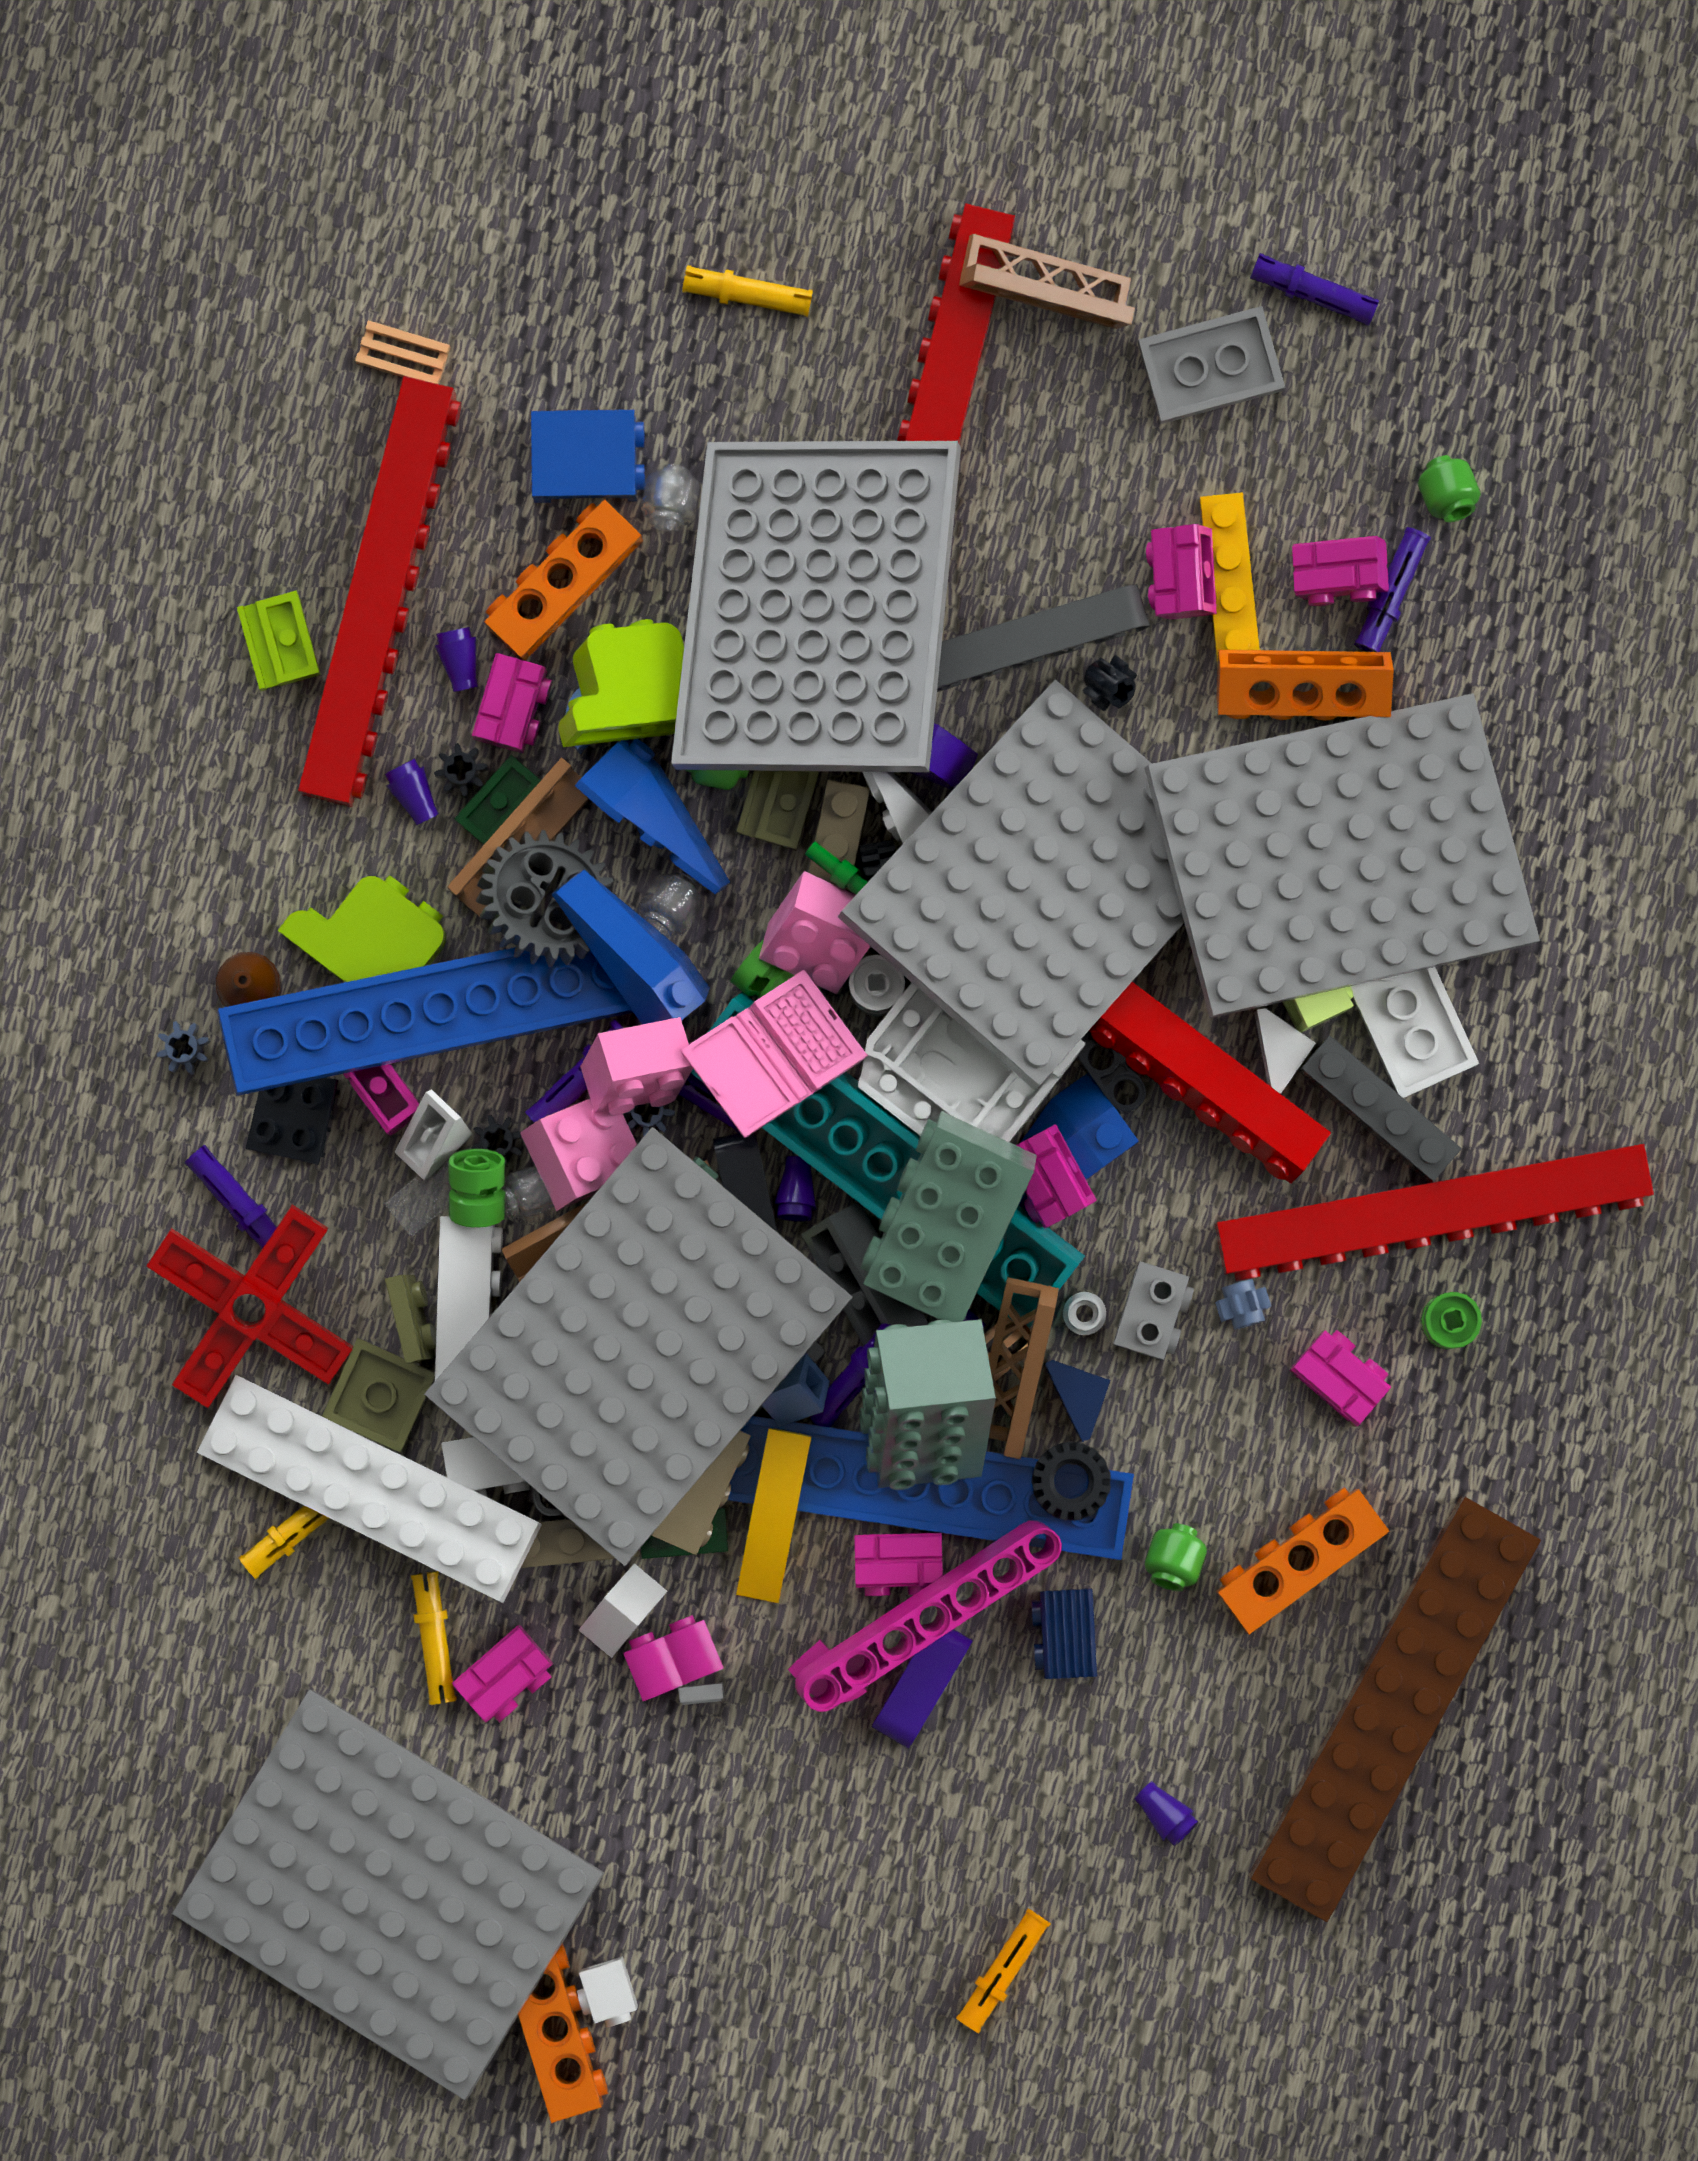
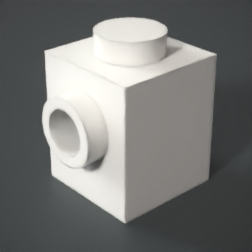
[577,1956,638,2027]

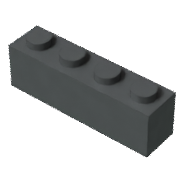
[1298,1035,1462,1183]
[801,1202,928,1345]

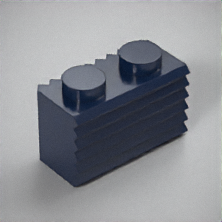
[1031,1588,1097,1679]

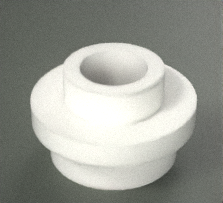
[1063,1292,1106,1335]

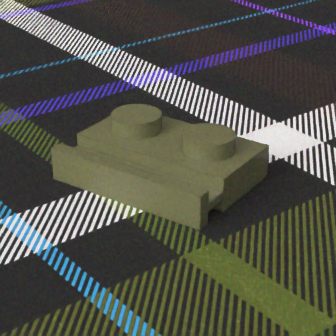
[736,770,820,851]
[385,1275,436,1363]

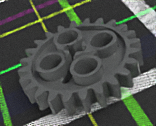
[476,830,617,967]

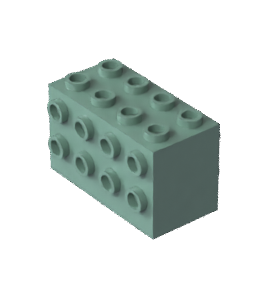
[860,1111,1037,1322]
[859,1319,996,1490]

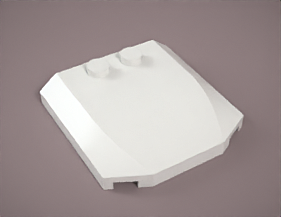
[858,983,1085,1142]

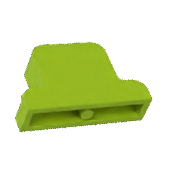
[558,619,684,747]
[278,875,447,982]

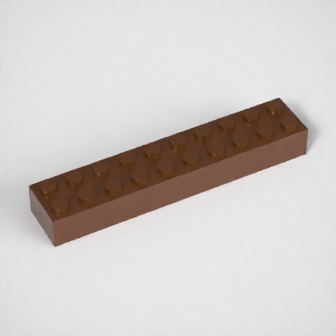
[1248,1496,1541,1922]

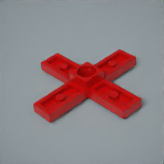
[146,1204,353,1408]

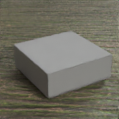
[678,1682,724,1705]

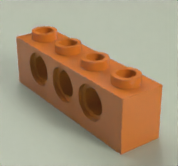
[484,499,643,661]
[1216,650,1394,720]
[1216,1487,1390,1635]
[518,1943,609,2123]

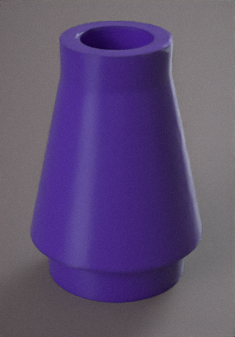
[434,627,478,692]
[384,758,439,826]
[773,1156,816,1222]
[1134,1781,1198,1846]

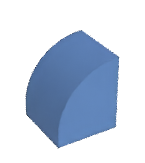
[762,1353,830,1427]

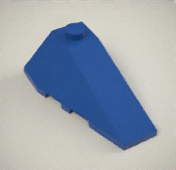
[575,739,730,894]
[552,870,710,1025]
[1019,1074,1139,1211]

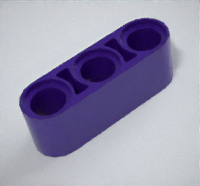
[871,1619,973,1749]

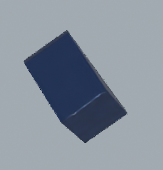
[1044,1360,1111,1442]

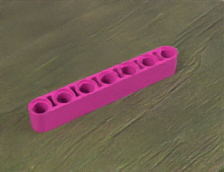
[795,1521,1062,1712]

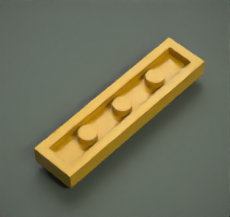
[1200,492,1260,668]

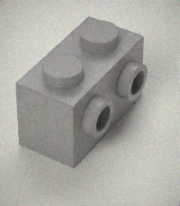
[1112,1261,1194,1360]

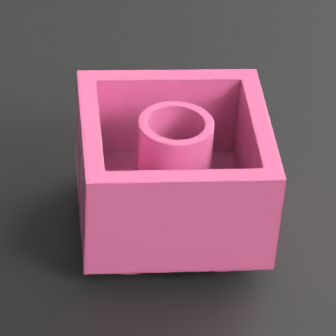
[759,871,870,994]
[580,1017,693,1115]
[520,1099,637,1211]

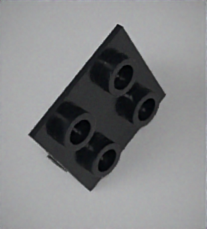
[245,1077,340,1165]

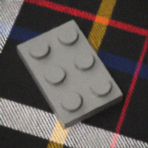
[1138,306,1285,424]

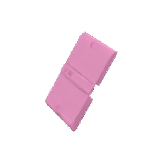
[681,970,868,1138]

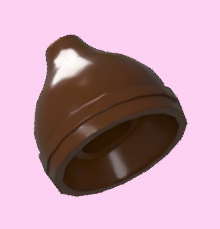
[216,952,281,1007]

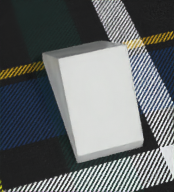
[1254,1008,1316,1094]
[395,1089,473,1180]
[579,1563,667,1658]

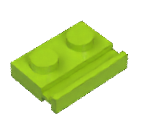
[237,590,321,692]

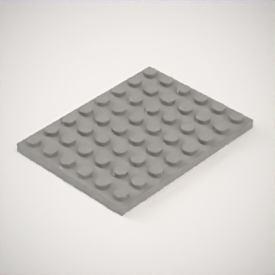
[671,441,961,772]
[838,679,1185,1090]
[1144,693,1540,1018]
[424,1127,853,1566]
[172,1689,604,2100]

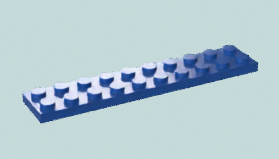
[217,947,634,1096]
[727,1416,1134,1560]

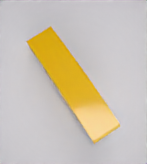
[736,1427,812,1603]

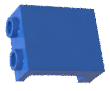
[531,410,645,503]

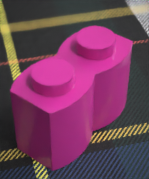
[623,1615,724,1701]

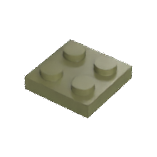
[322,1338,435,1453]

